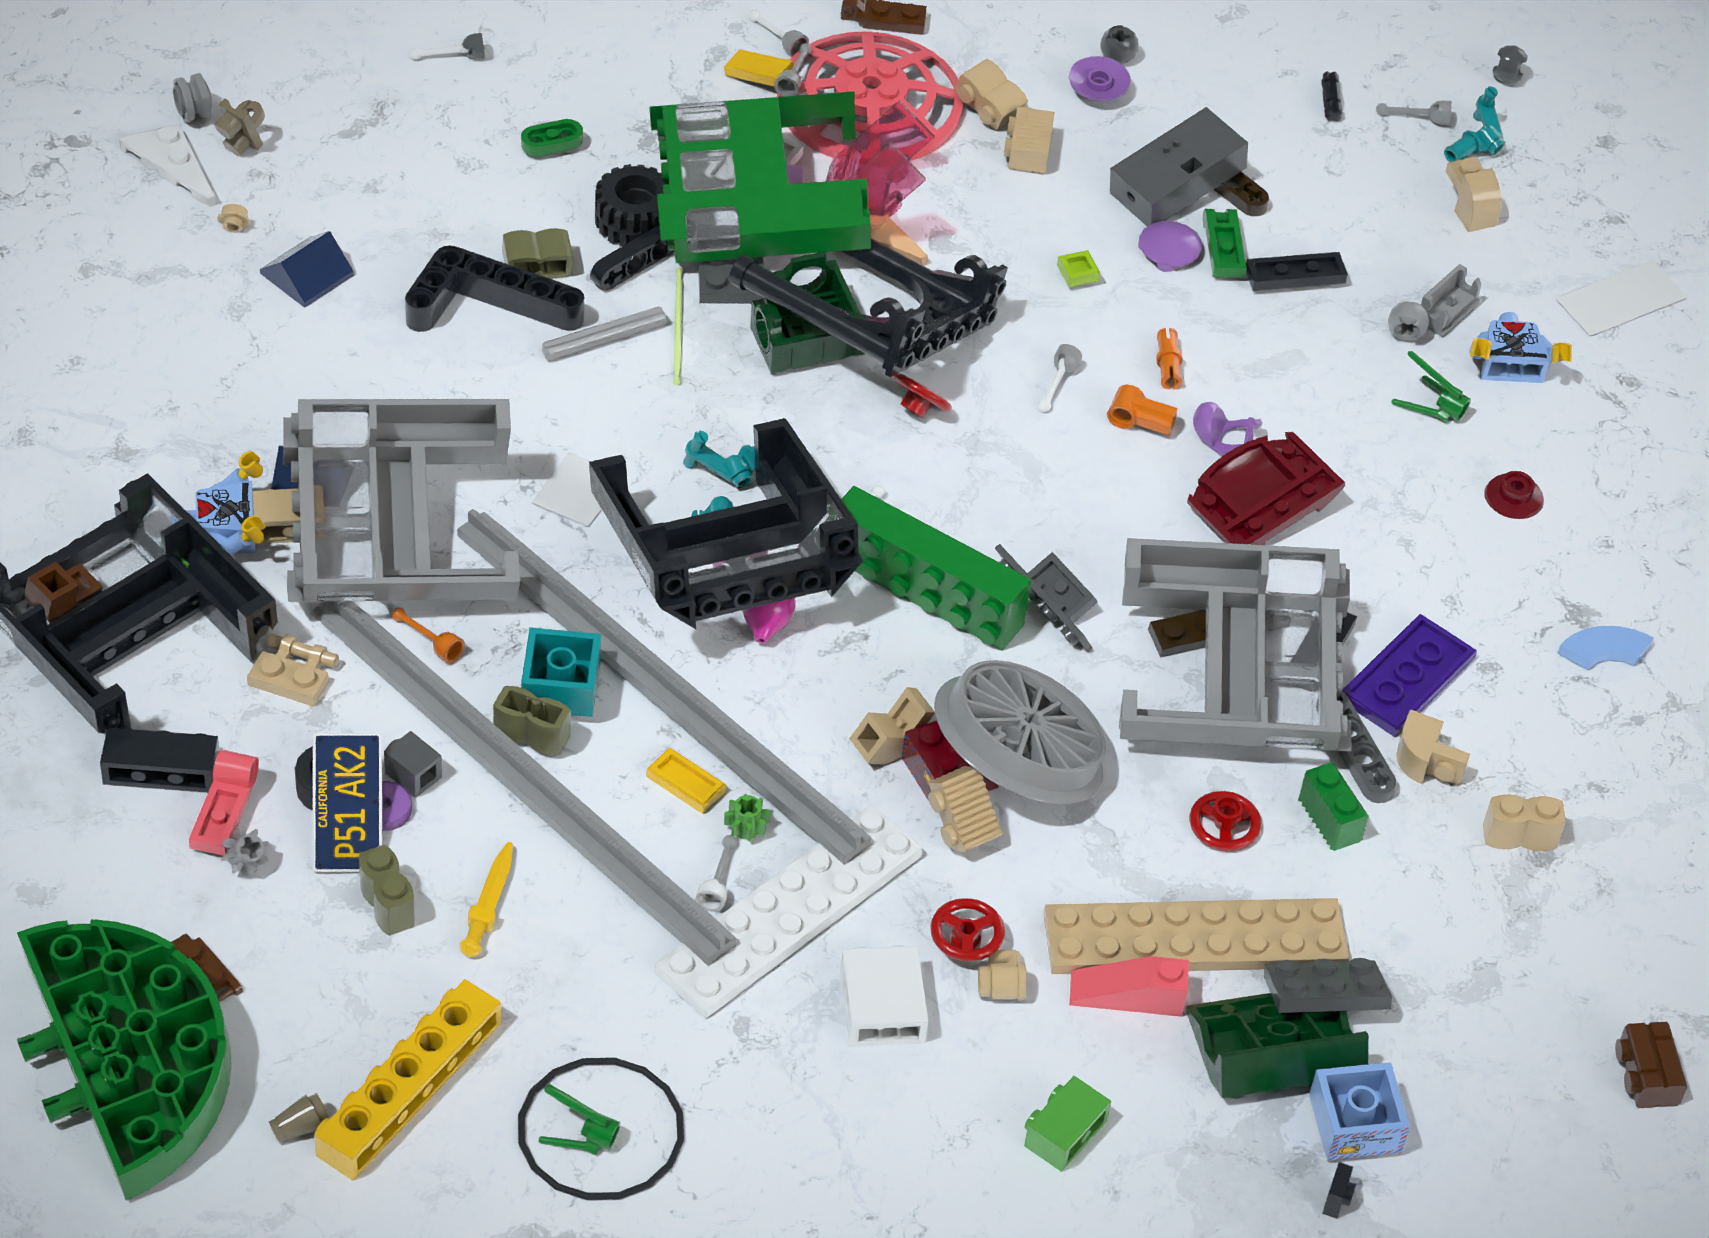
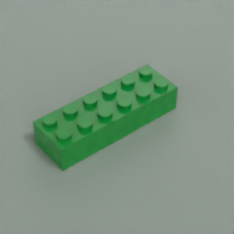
[831,485,1031,651]

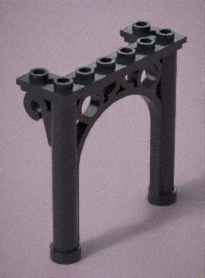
[729,238,1008,377]

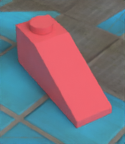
[1069,956,1189,1017]

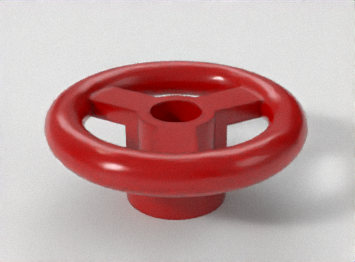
[893,373,952,418]
[1189,791,1262,851]
[930,898,1005,961]

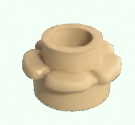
[217,204,249,232]

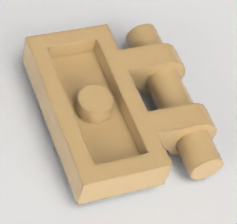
[247,633,339,707]

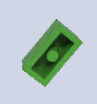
[1024,1075,1111,1172]

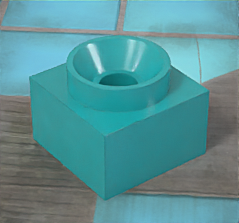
[521,627,601,717]

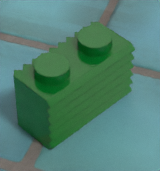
[1298,762,1369,851]

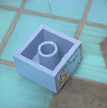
[1309,1062,1410,1160]

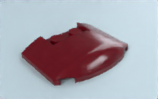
[1187,431,1345,545]

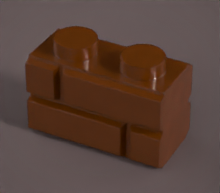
[1615,1021,1687,1108]

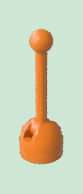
[391,607,465,664]

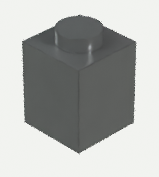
[384,731,442,798]

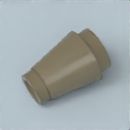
[269,1093,330,1143]

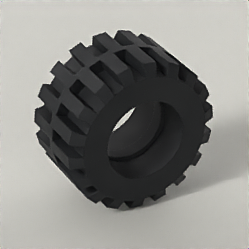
[595,164,669,247]

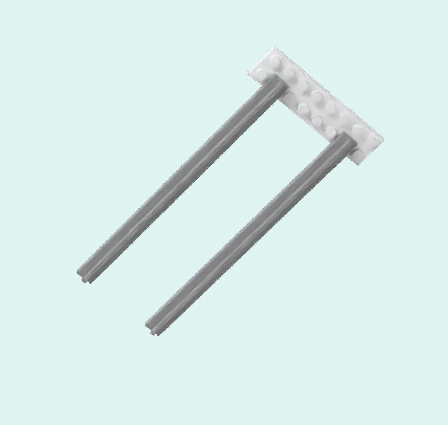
[321,509,923,1019]

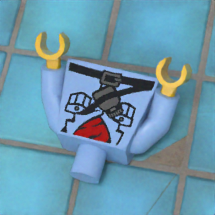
[1469,312,1572,383]
[175,451,266,556]

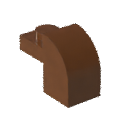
[25,562,103,623]

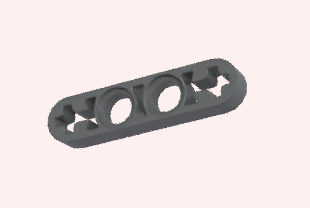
[1315,691,1396,803]

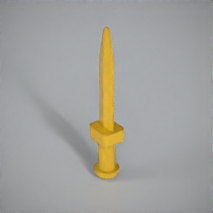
[460,842,513,957]

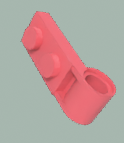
[189,749,259,856]

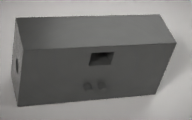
[1110,107,1248,226]

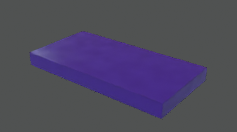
[1342,613,1477,738]

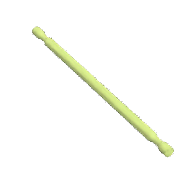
[674,267,683,385]

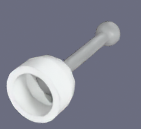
[695,835,737,912]

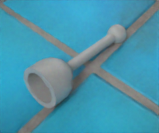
[774,43,812,96]
[1376,100,1452,125]

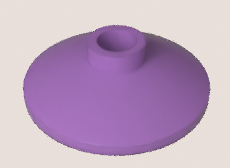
[1069,56,1131,101]

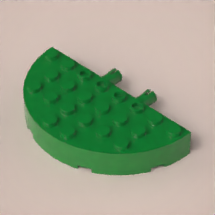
[16,919,231,1200]

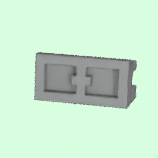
[1421,264,1481,338]

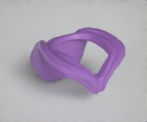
[1193,402,1263,455]

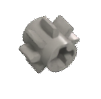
[221,827,269,875]

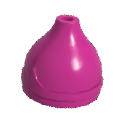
[742,598,796,644]

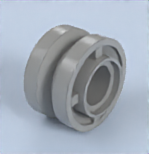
[173,73,212,123]

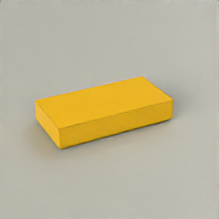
[724,49,793,86]
[646,747,726,814]

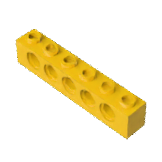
[314,979,501,1181]

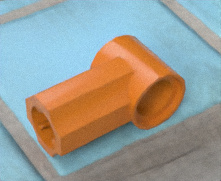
[1107,384,1179,435]

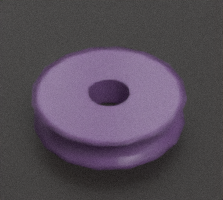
[382,781,412,831]

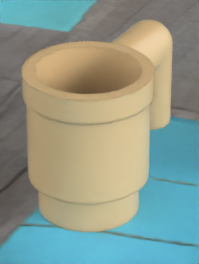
[978,950,1026,1000]

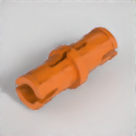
[1156,328,1182,389]

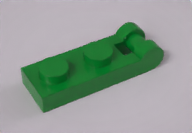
[1203,209,1247,277]

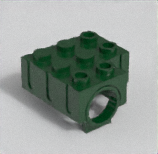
[750,252,865,374]

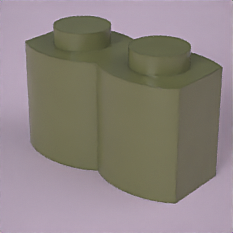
[502,228,573,279]
[493,686,571,755]
[359,845,415,936]

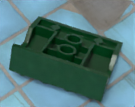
[1186,993,1369,1099]

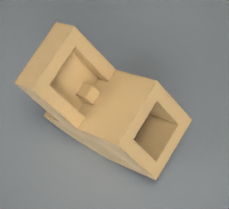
[1445,157,1501,232]
[849,687,935,764]
[1396,710,1470,786]

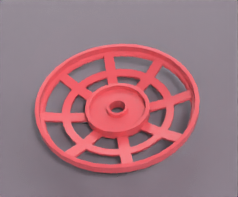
[777,31,963,166]

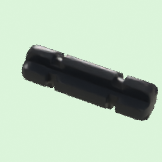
[1321,71,1343,121]

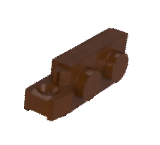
[841,0,927,35]

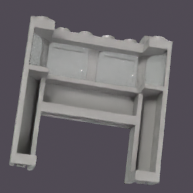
[283,399,520,602]
[1119,538,1351,751]

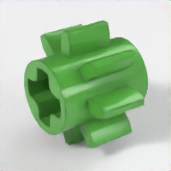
[724,794,770,841]

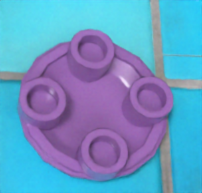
[1138,221,1202,272]

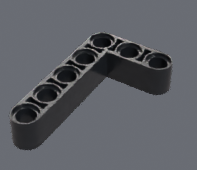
[405,245,585,332]

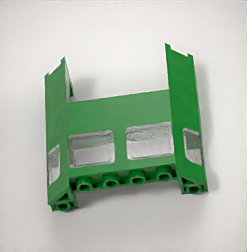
[649,91,871,263]

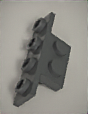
[995,544,1098,652]

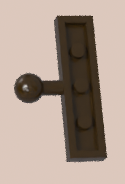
[1148,593,1291,658]

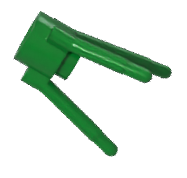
[1391,351,1471,423]
[538,1084,621,1155]

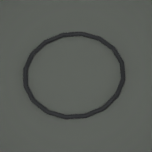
[518,1057,684,1200]

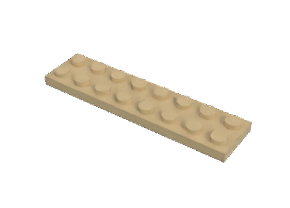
[1043,898,1349,974]

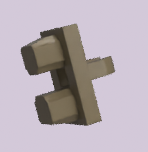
[214,98,265,157]

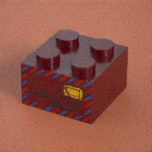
[902,720,999,803]

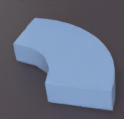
[1558,626,1654,670]

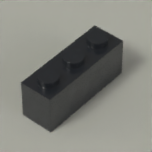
[100,727,219,793]

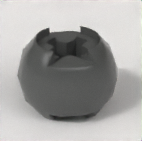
[1100,25,1139,64]
[1492,45,1528,83]

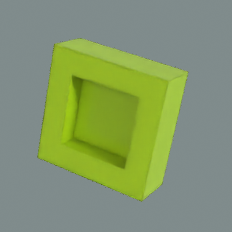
[1057,250,1100,287]

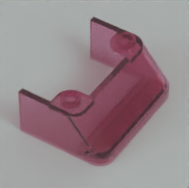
[826,100,934,217]

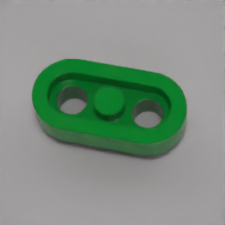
[521,119,583,157]

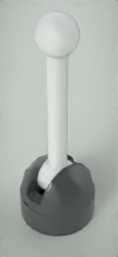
[409,33,485,60]

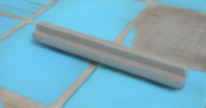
[542,306,666,361]

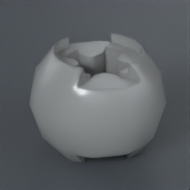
[1388,301,1429,341]

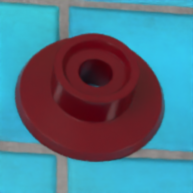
[1484,471,1544,519]

